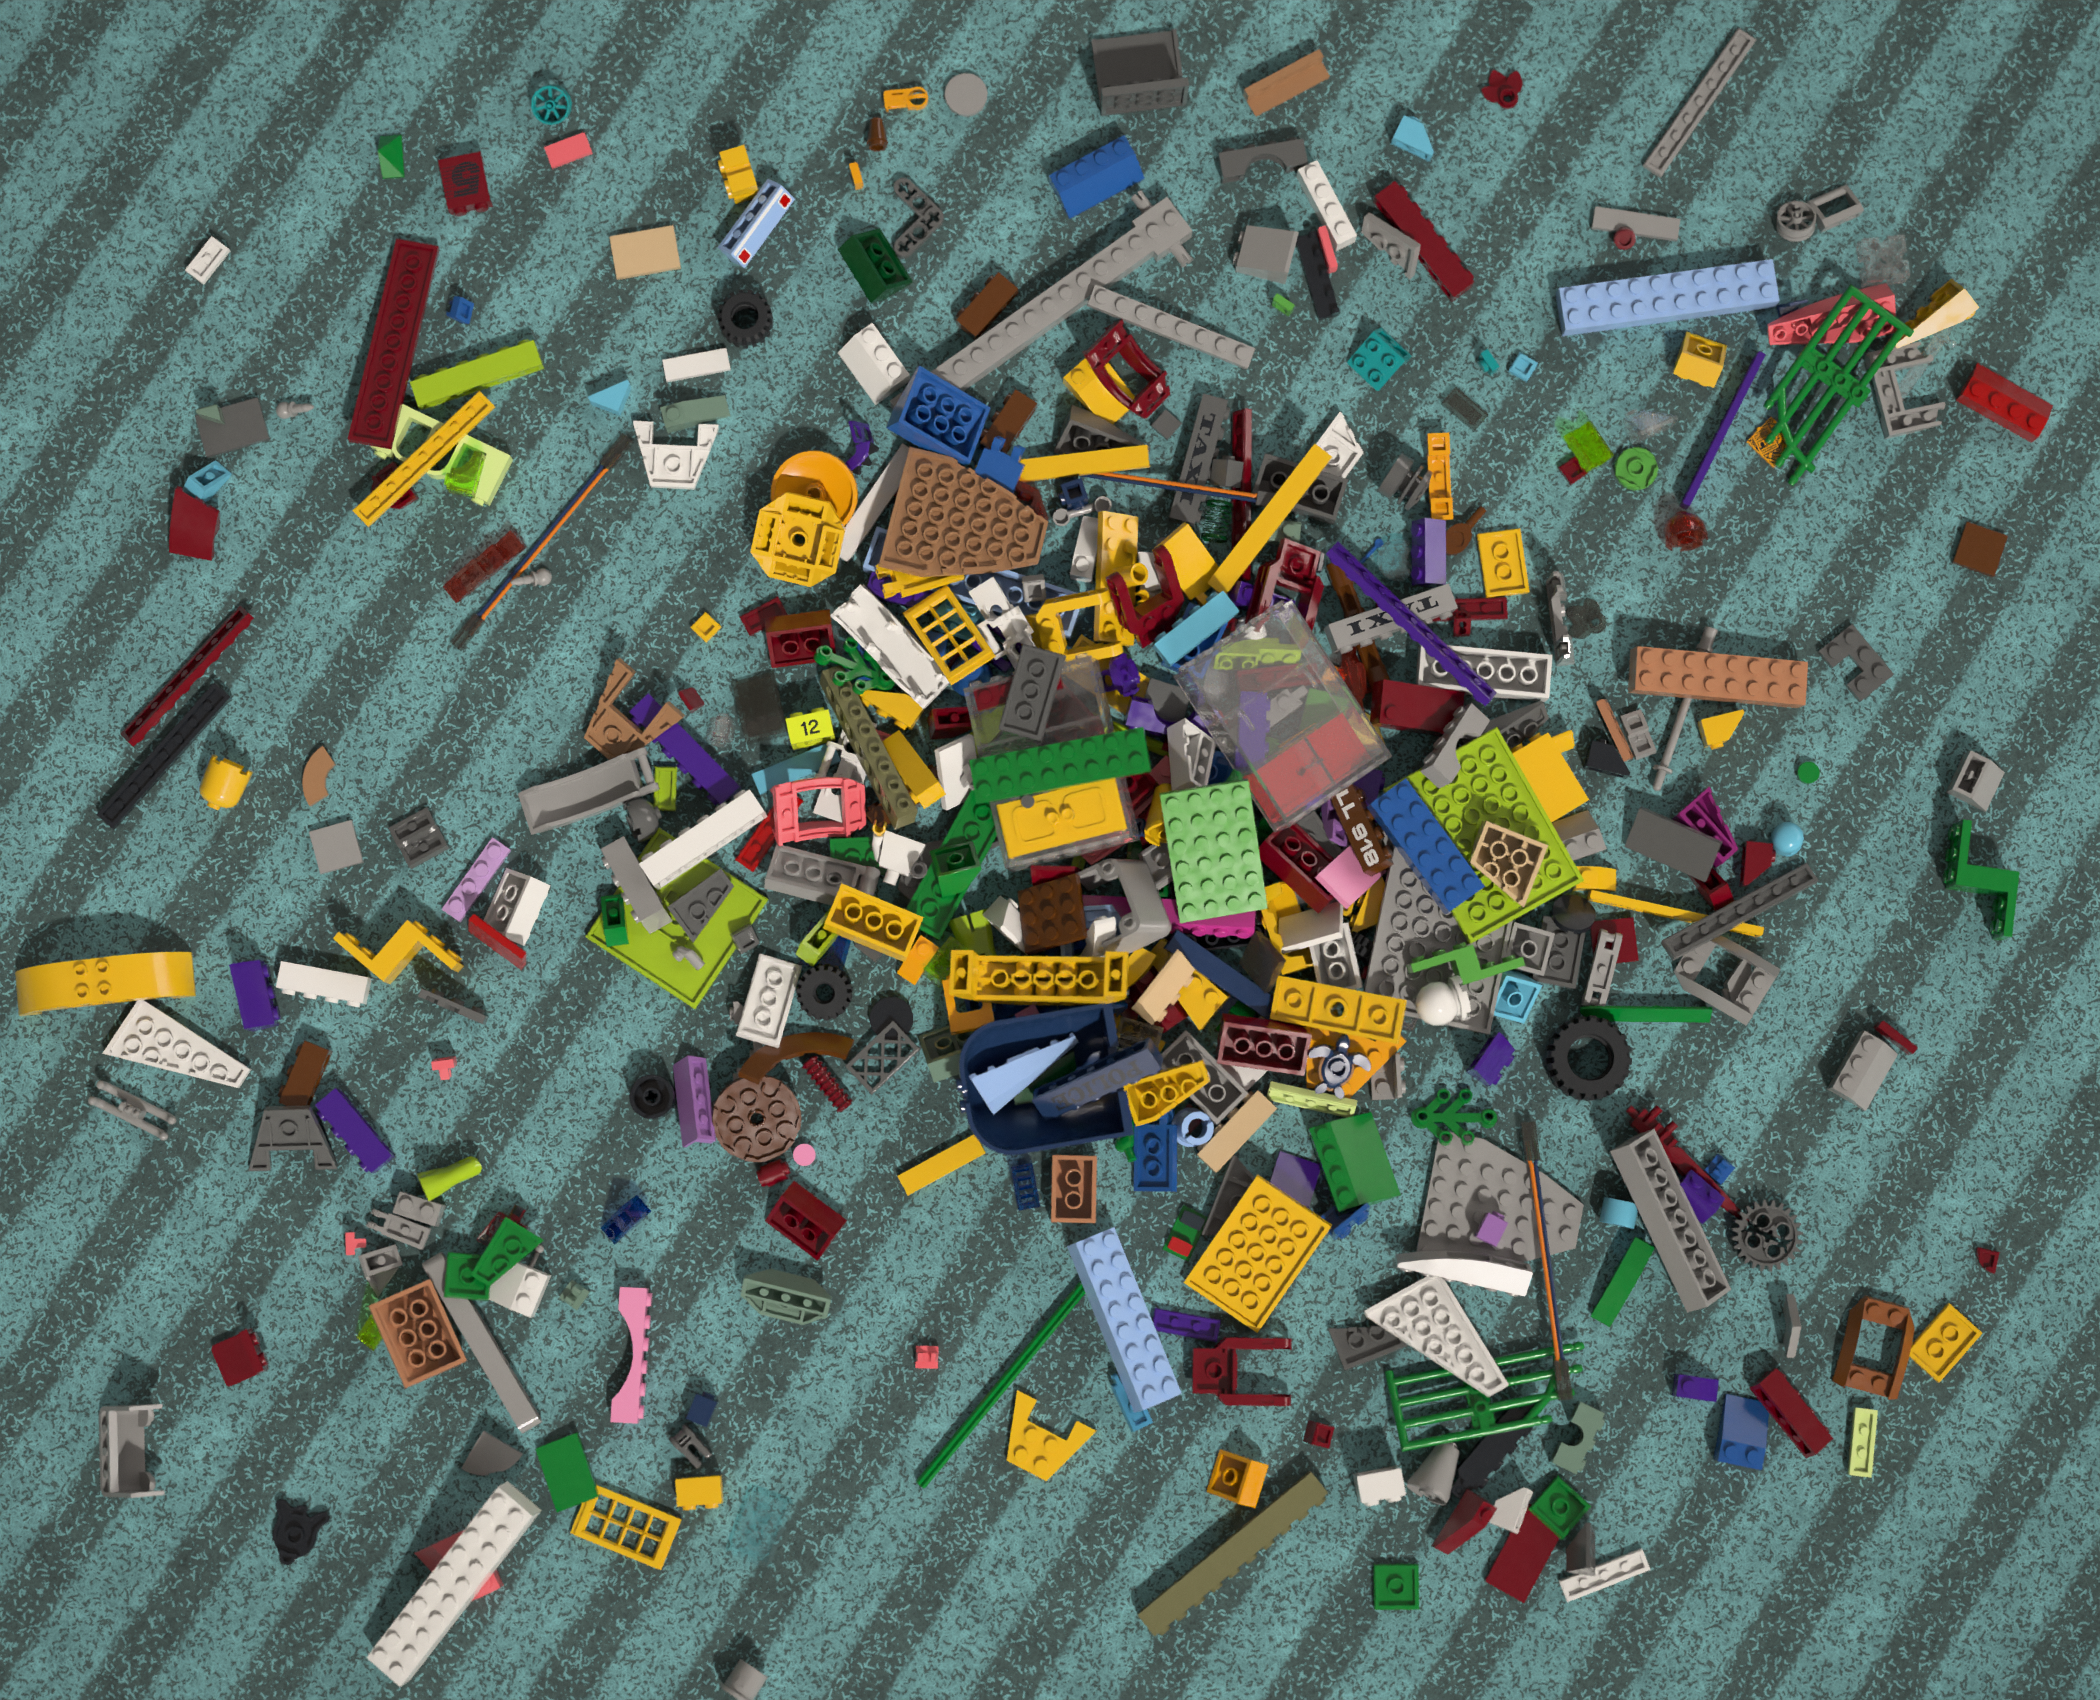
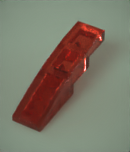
[442,530,527,603]

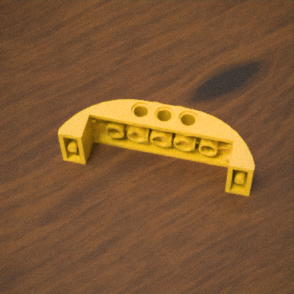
[949,950,1129,1006]
[15,952,196,1016]

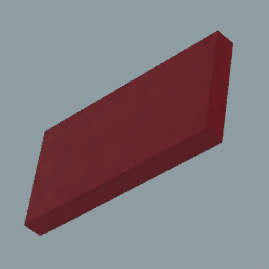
[1484,1503,1559,1603]

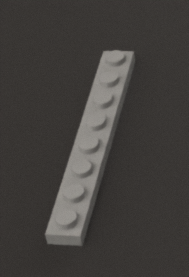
[1086,284,1255,369]

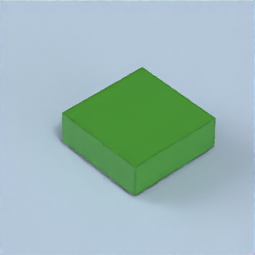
[1272,293,1295,316]

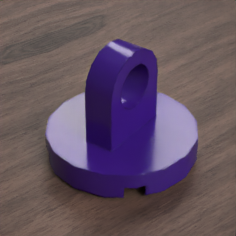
[1097,653,1140,697]

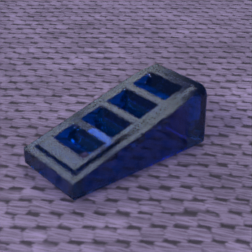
[1011,1163,1040,1211]

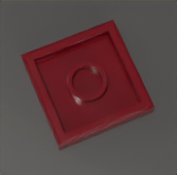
[1590,917,1639,964]

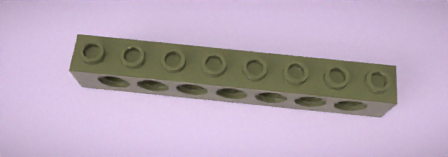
[819,665,918,830]

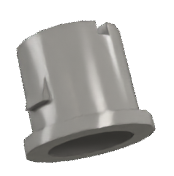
[719,1659,768,1700]

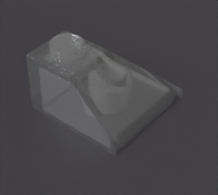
[1621,409,1678,445]

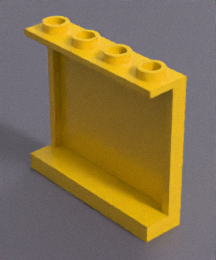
[1511,732,1589,823]

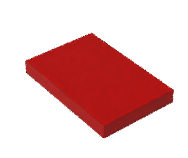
[468,914,526,970]

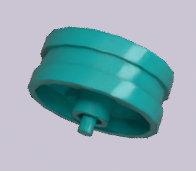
[531,84,572,125]

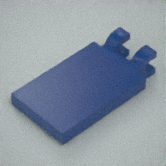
[975,435,1026,493]
[1134,1109,1177,1192]

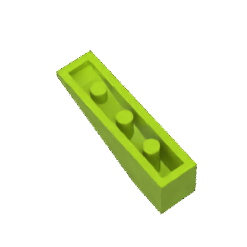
[796,908,839,967]

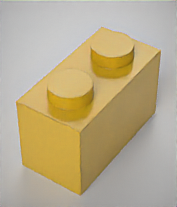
[675,1475,724,1510]

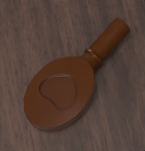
[1446,506,1487,556]

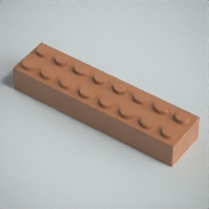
[1628,646,1808,708]

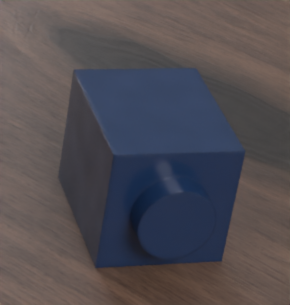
[686,1391,719,1427]

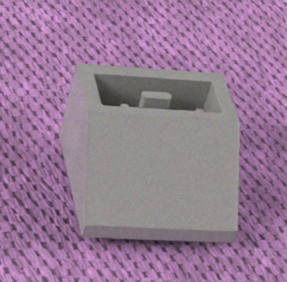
[1946,750,2005,812]

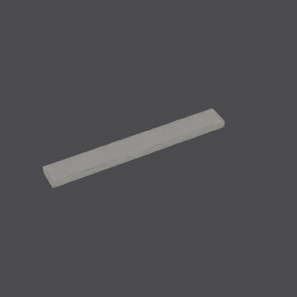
[1642,28,1756,178]

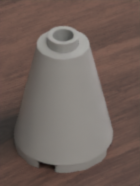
[1407,1442,1459,1506]

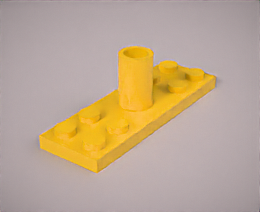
[1094,511,1148,646]
[1270,975,1407,1044]

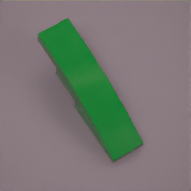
[1590,1235,1655,1327]

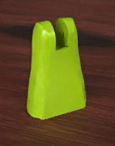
[949,908,997,956]
[416,1156,482,1201]

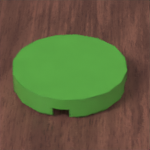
[1614,447,1658,491]

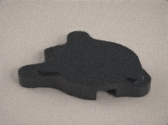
[272,1499,331,1565]

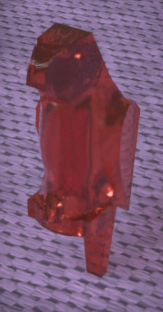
[1338,646,1372,722]

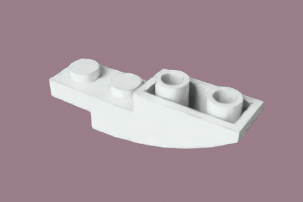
[1079,916,1116,957]

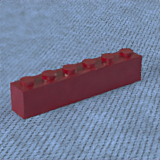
[1373,181,1474,302]

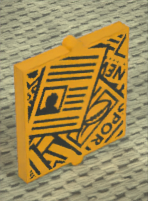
[1746,417,1786,468]

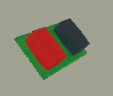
[1163,1205,1208,1262]

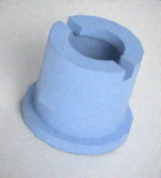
[1171,1108,1214,1147]

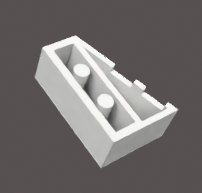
[1167,718,1216,791]

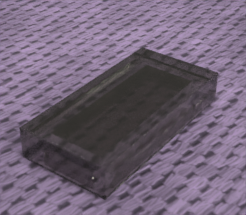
[1441,387,1489,432]

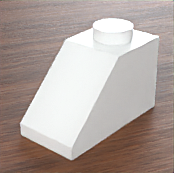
[1489,1487,1533,1534]

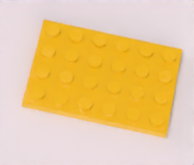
[1184,1174,1332,1333]

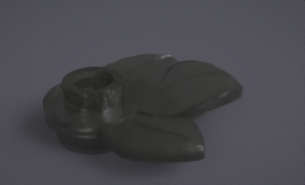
[1566,598,1607,639]

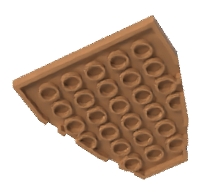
[879,447,1048,577]

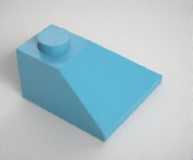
[1494,969,1542,1023]

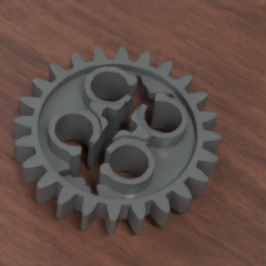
[1730,1199,1803,1272]

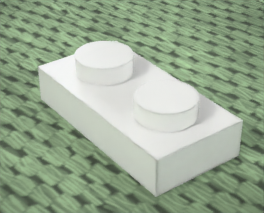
[185,236,230,285]

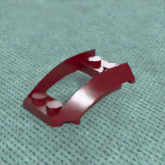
[1081,319,1170,419]

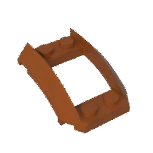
[1832,1295,1915,1400]

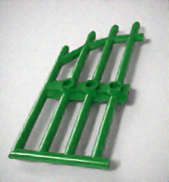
[1763,284,1914,486]
[1385,1339,1584,1452]

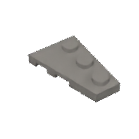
[1362,212,1421,280]

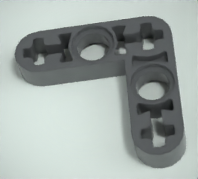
[894,178,944,259]

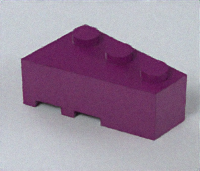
[1672,786,1738,868]

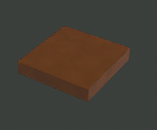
[1952,522,2008,577]

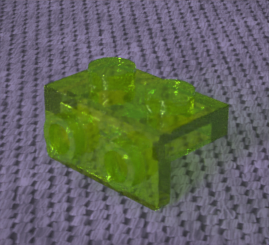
[1563,421,1614,473]

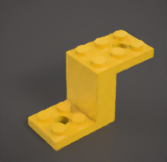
[333,920,464,984]

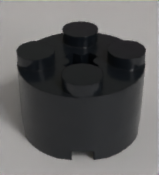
[629,1074,676,1120]

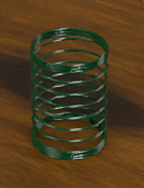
[1201,499,1232,543]

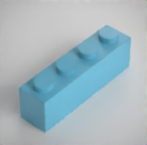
[1153,591,1239,667]

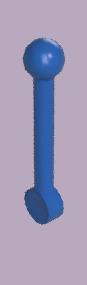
[1359,539,1383,564]

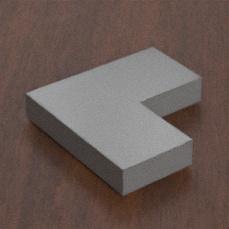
[1783,1294,1801,1358]

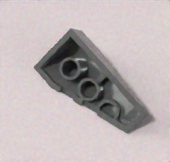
[1054,405,1151,455]
[1459,701,1549,750]

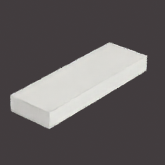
[662,348,731,382]

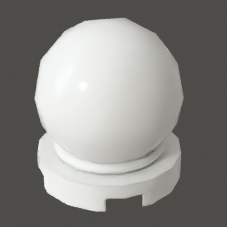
[1415,975,1471,1025]

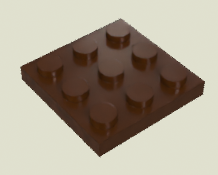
[1017,873,1088,955]

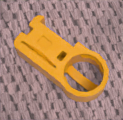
[884,87,928,112]

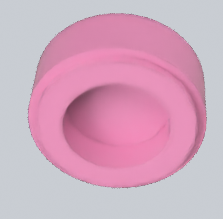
[793,1144,816,1166]

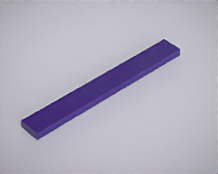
[1679,351,1766,510]

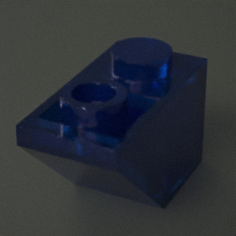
[601,1195,651,1245]

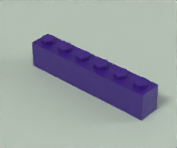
[629,693,741,806]

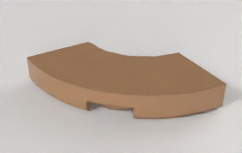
[302,746,336,807]

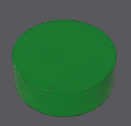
[1796,762,1820,784]

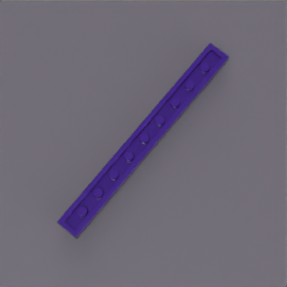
[1326,541,1497,706]

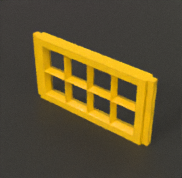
[903,585,996,686]
[570,1484,682,1570]

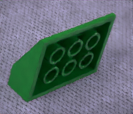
[1308,1112,1401,1216]

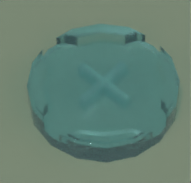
[1376,539,1412,582]

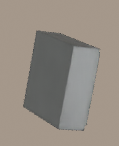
[1151,409,1182,441]
[730,923,760,955]

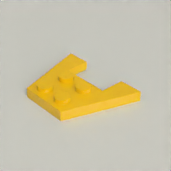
[1007,1390,1096,1481]

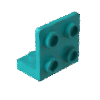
[1347,327,1412,391]

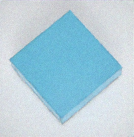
[1508,352,1538,383]

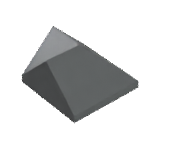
[1566,1523,1596,1576]

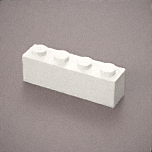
[1296,160,1357,251]
[276,961,372,1008]

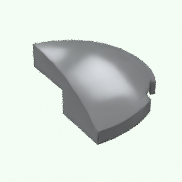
[461,1431,523,1476]

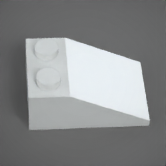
[489,1262,551,1318]

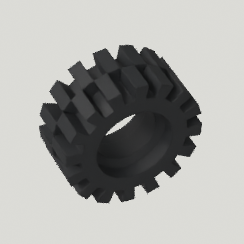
[1351,931,1373,965]

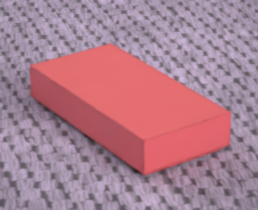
[544,132,593,169]
[1317,225,1338,273]

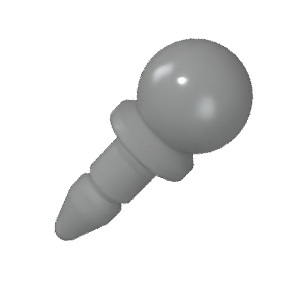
[276,402,314,419]
[510,568,552,586]

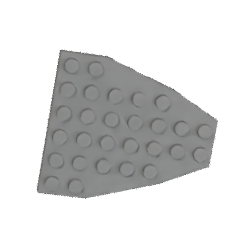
[1416,1130,1584,1262]

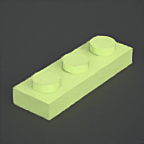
[1848,1407,1878,1478]

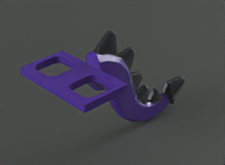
[845,420,879,475]

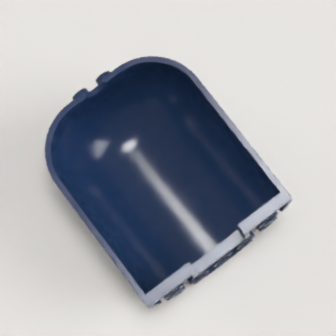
[955,1003,1134,1155]

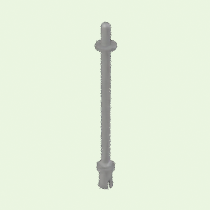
[1653,626,1718,791]

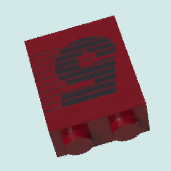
[438,151,493,217]

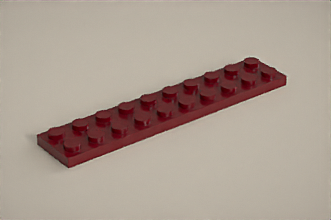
[348,239,440,449]

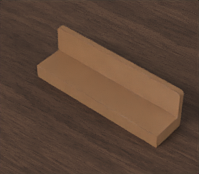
[1243,49,1330,117]

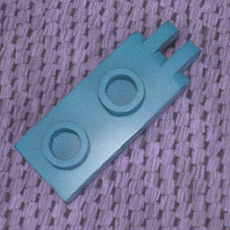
[1111,1373,1153,1433]

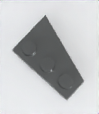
[667,868,734,942]

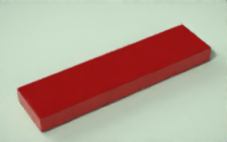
[735,796,804,872]

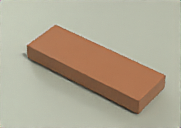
[1596,699,1634,761]

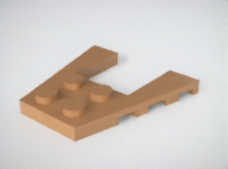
[584,658,686,760]

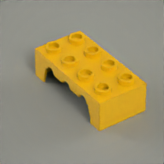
[1261,882,1314,975]

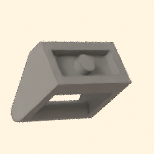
[1807,184,1864,233]

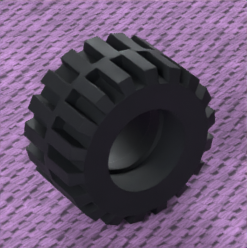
[717,289,773,349]

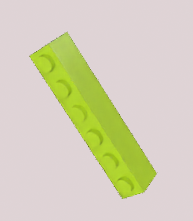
[410,339,544,411]

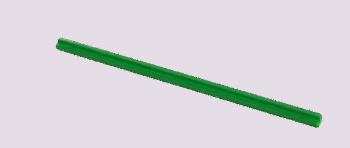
[916,1280,1085,1488]

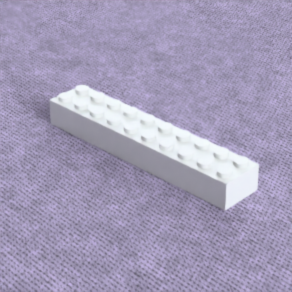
[366,1481,542,1687]

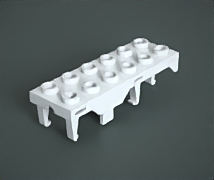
[830,584,950,709]

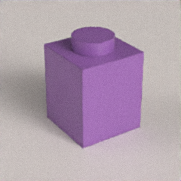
[1474,1211,1508,1247]

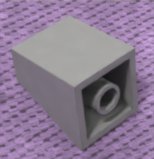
[1233,225,1299,284]

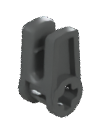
[668,1423,713,1469]

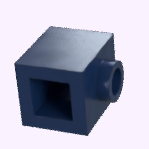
[1058,478,1088,511]

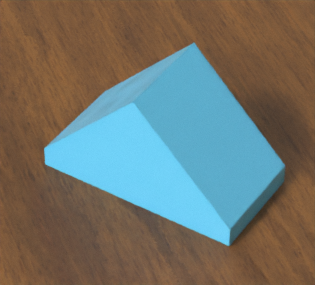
[588,380,631,416]

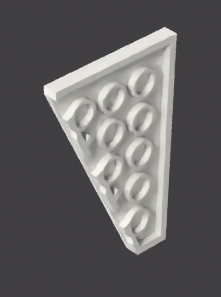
[1364,1275,1509,1397]

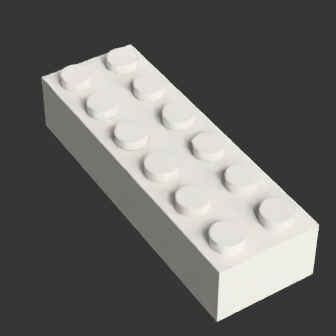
[1416,645,1552,702]
[639,790,768,890]

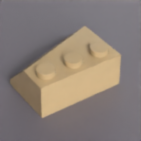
[1470,821,1548,908]

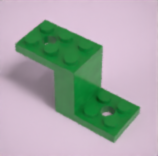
[1943,819,2020,941]

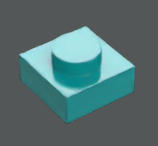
[1478,349,1500,376]

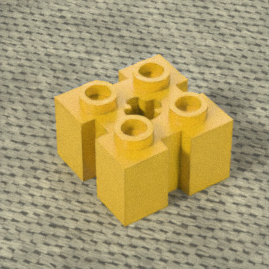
[717,145,758,205]

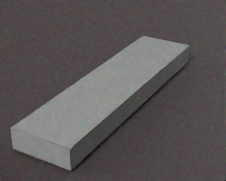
[1591,206,1680,242]

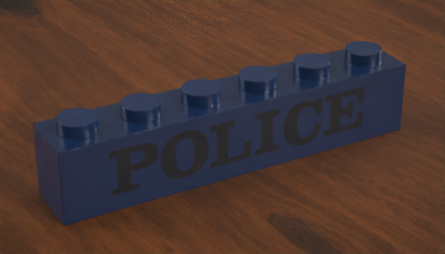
[1032,1037,1163,1121]

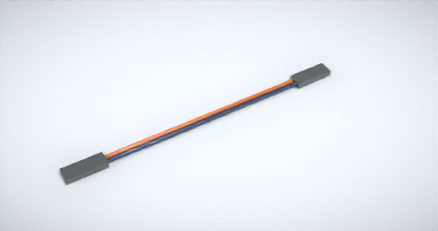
[1029,457,1295,511]

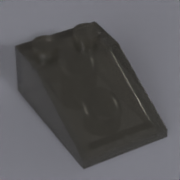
[731,671,789,745]

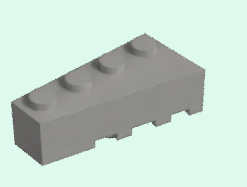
[601,836,673,934]

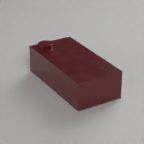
[1369,679,1465,737]
[1215,1013,1312,1076]

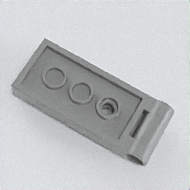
[764,844,880,905]

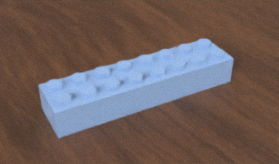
[1067,1227,1182,1413]

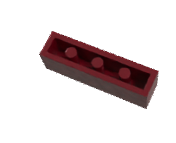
[1750,1368,1833,1458]

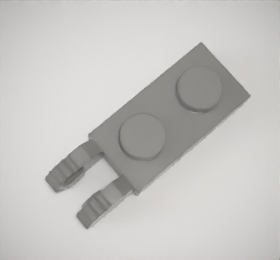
[366,1208,431,1250]

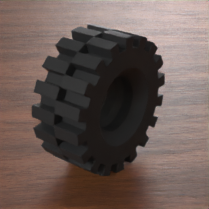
[796,963,853,1021]

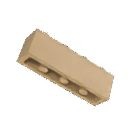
[1196,1090,1277,1173]

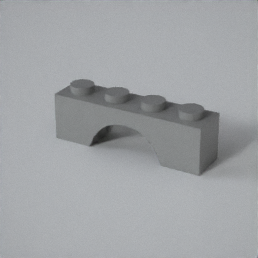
[1420,703,1490,788]

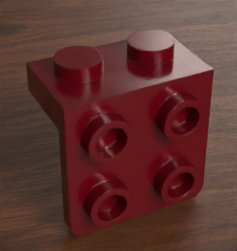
[211,1329,269,1386]

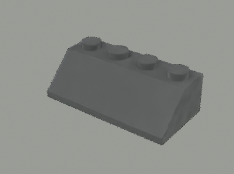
[1252,453,1348,525]

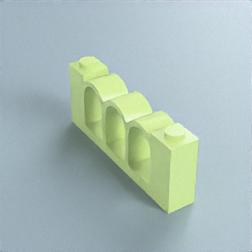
[370,404,513,506]

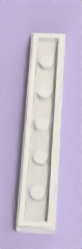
[840,443,909,563]

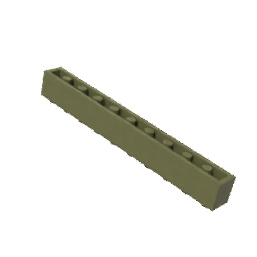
[1137,1471,1328,1636]

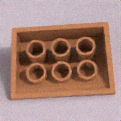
[368,1279,467,1388]

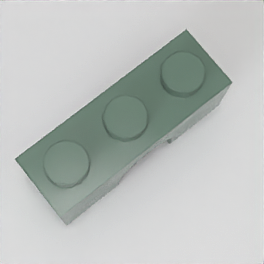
[1549,1401,1605,1474]

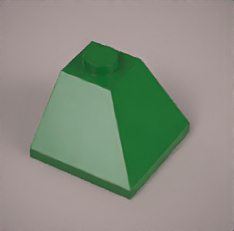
[930,840,982,897]

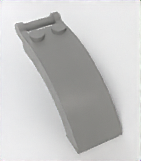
[518,747,659,835]

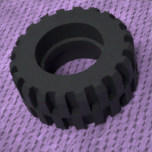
[1544,1015,1632,1101]

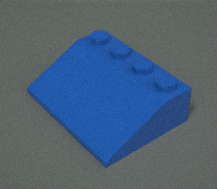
[886,366,990,466]

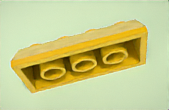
[823,883,924,962]

